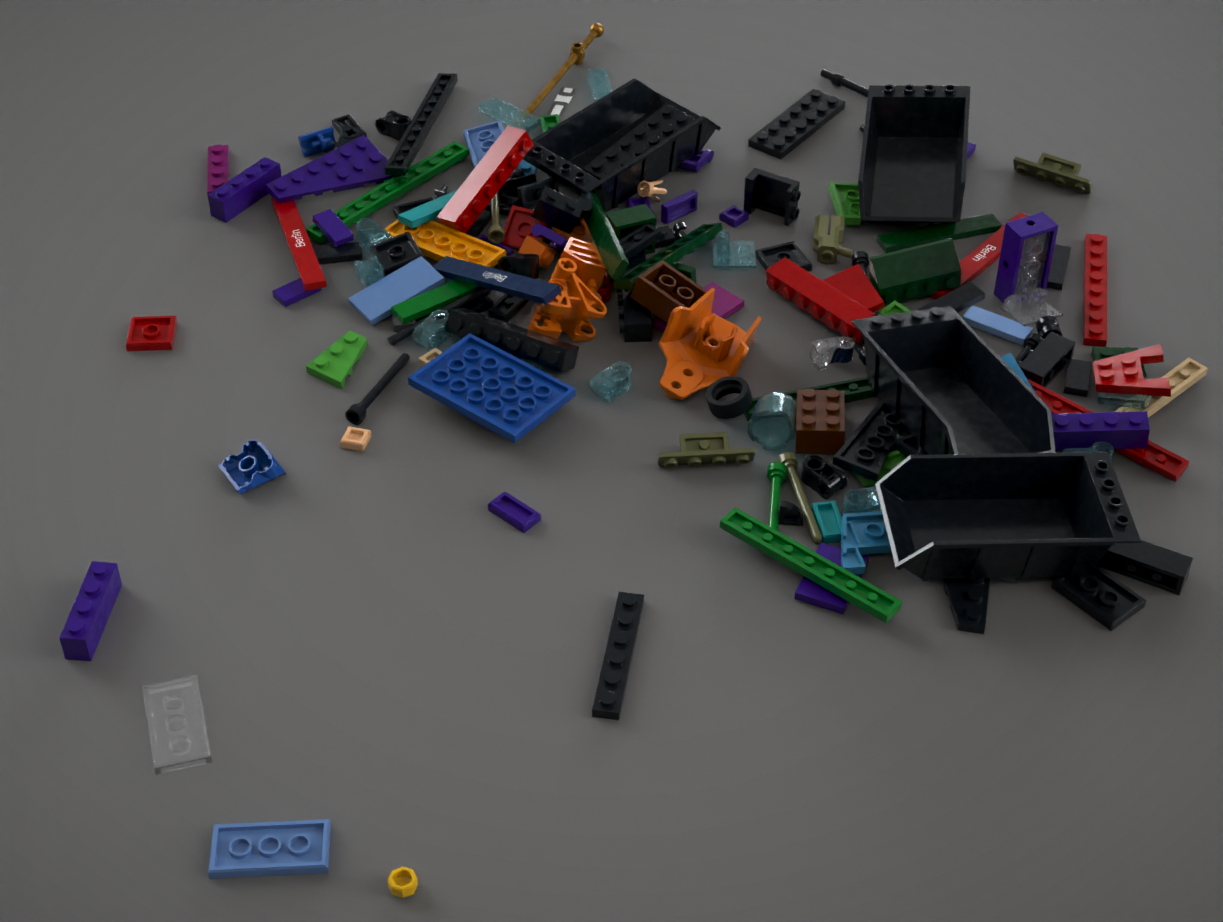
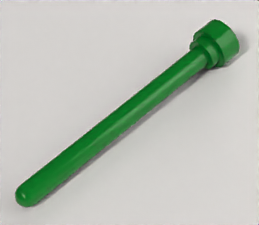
[767,462,787,531]

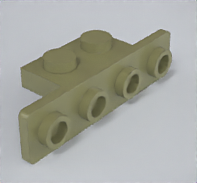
[1013,152,1092,194]
[657,432,755,468]

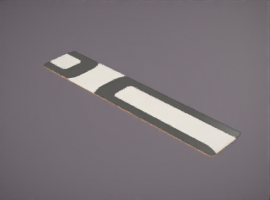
[547,87,576,119]

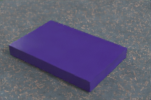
[794,542,869,614]

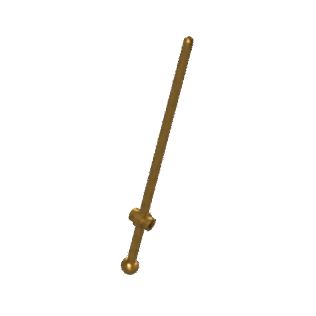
[512,23,604,129]

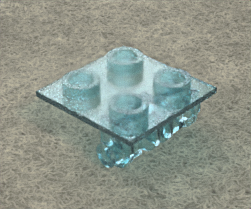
[712,230,757,269]

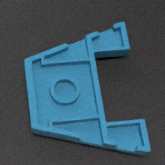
[841,511,892,574]

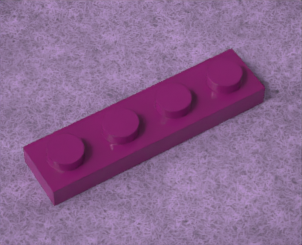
[207,144,229,194]

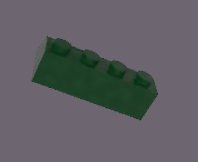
[869,238,961,306]

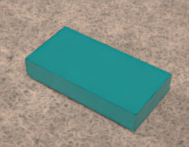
[811,500,842,544]

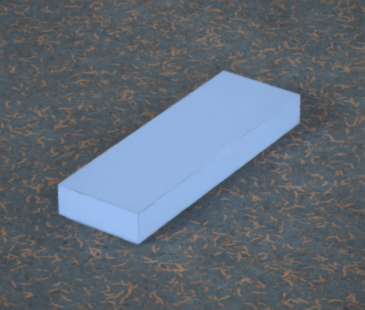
[962,305,1033,346]

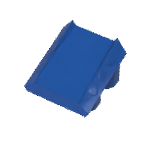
[218,440,286,494]

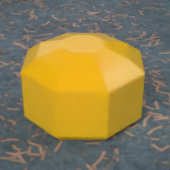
[387,866,418,898]

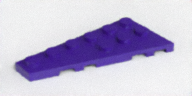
[266,135,394,203]

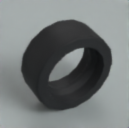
[706,376,752,419]

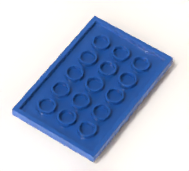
[408,333,576,443]

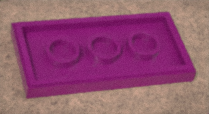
[652,282,744,333]

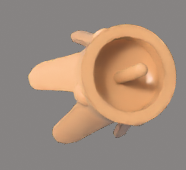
[638,180,667,202]

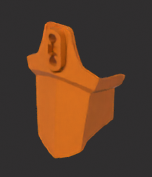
[659,288,762,400]

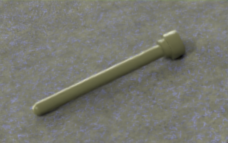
[488,192,505,244]
[777,452,823,543]

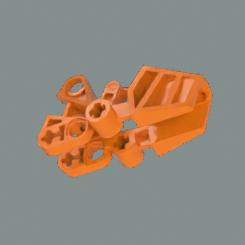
[528,237,607,341]

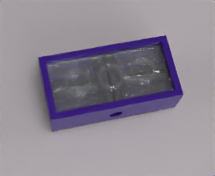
[994,212,1058,308]

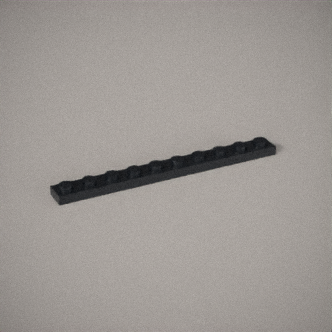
[384,73,458,177]

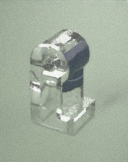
[810,337,855,370]

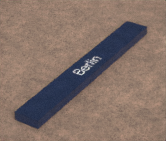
[433,256,561,304]

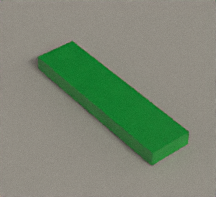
[391,280,477,324]

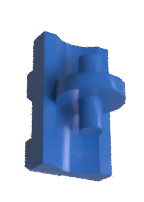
[298,126,337,156]

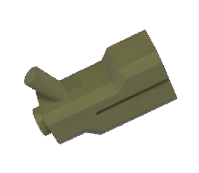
[813,214,854,264]

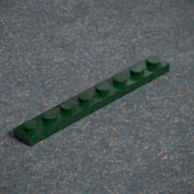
[613,223,723,292]

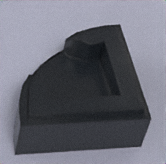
[779,500,804,526]

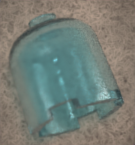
[748,391,797,451]

